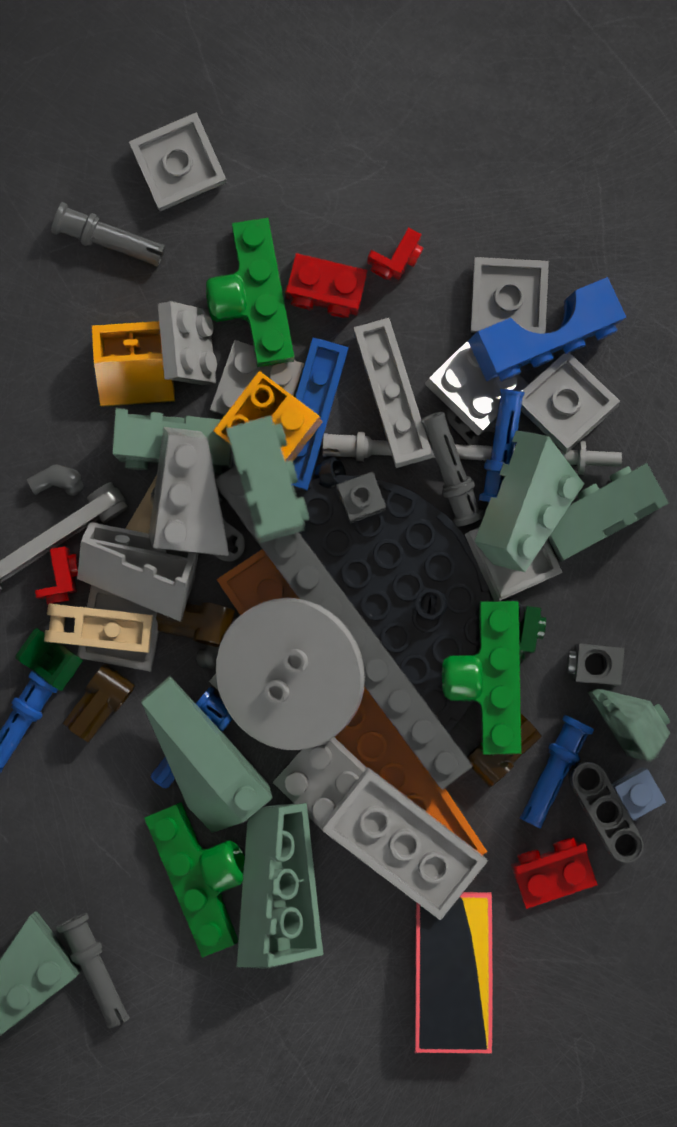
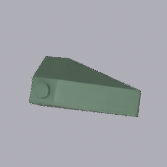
[141,676,272,833]

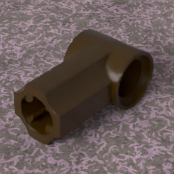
[156,603,235,647]
[63,663,135,743]
[466,714,542,788]

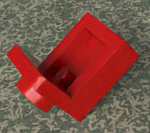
[367,227,424,280]
[35,546,79,605]

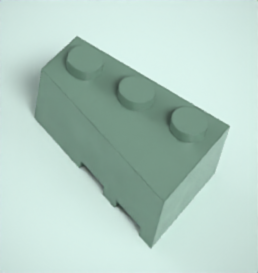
[113,408,232,475]
[226,416,309,543]
[548,463,669,562]

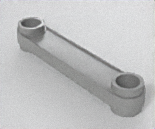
[0,482,128,591]

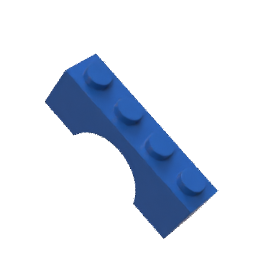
[468,277,626,382]

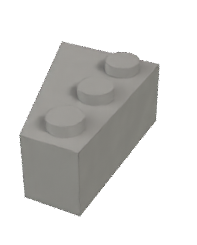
[148,427,229,556]
[77,522,198,621]

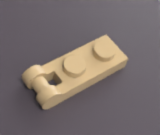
[44,604,153,653]

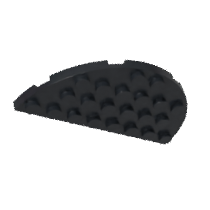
[293,475,492,733]

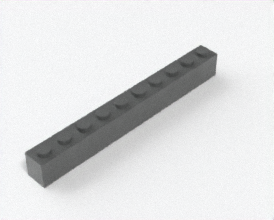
[215,465,473,789]

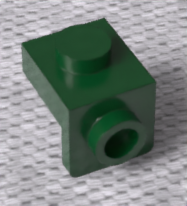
[519,606,546,659]
[15,628,83,691]

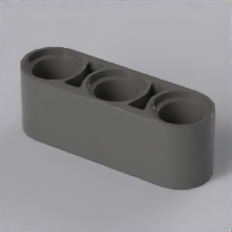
[568,761,644,863]

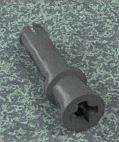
[51,202,166,267]
[421,412,485,527]
[56,913,130,1029]

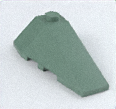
[587,689,670,761]

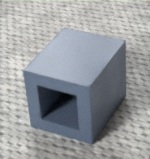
[612,767,666,821]

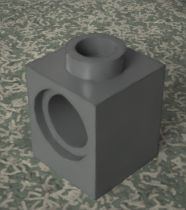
[337,472,386,524]
[567,644,625,686]

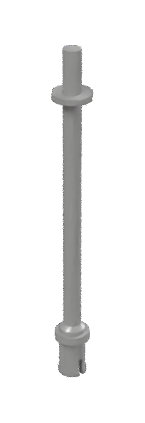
[323,432,622,475]

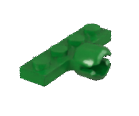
[206,218,294,367]
[442,601,521,754]
[144,802,245,957]

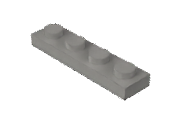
[354,318,432,468]

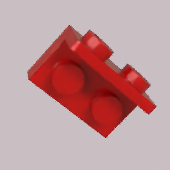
[285,253,368,318]
[511,837,598,909]

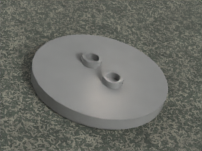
[216,598,365,750]

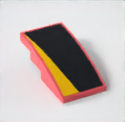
[415,892,493,1053]

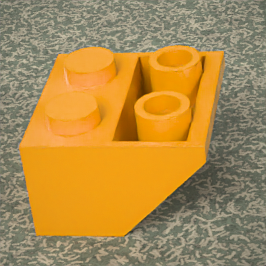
[92,321,175,406]
[213,371,323,462]

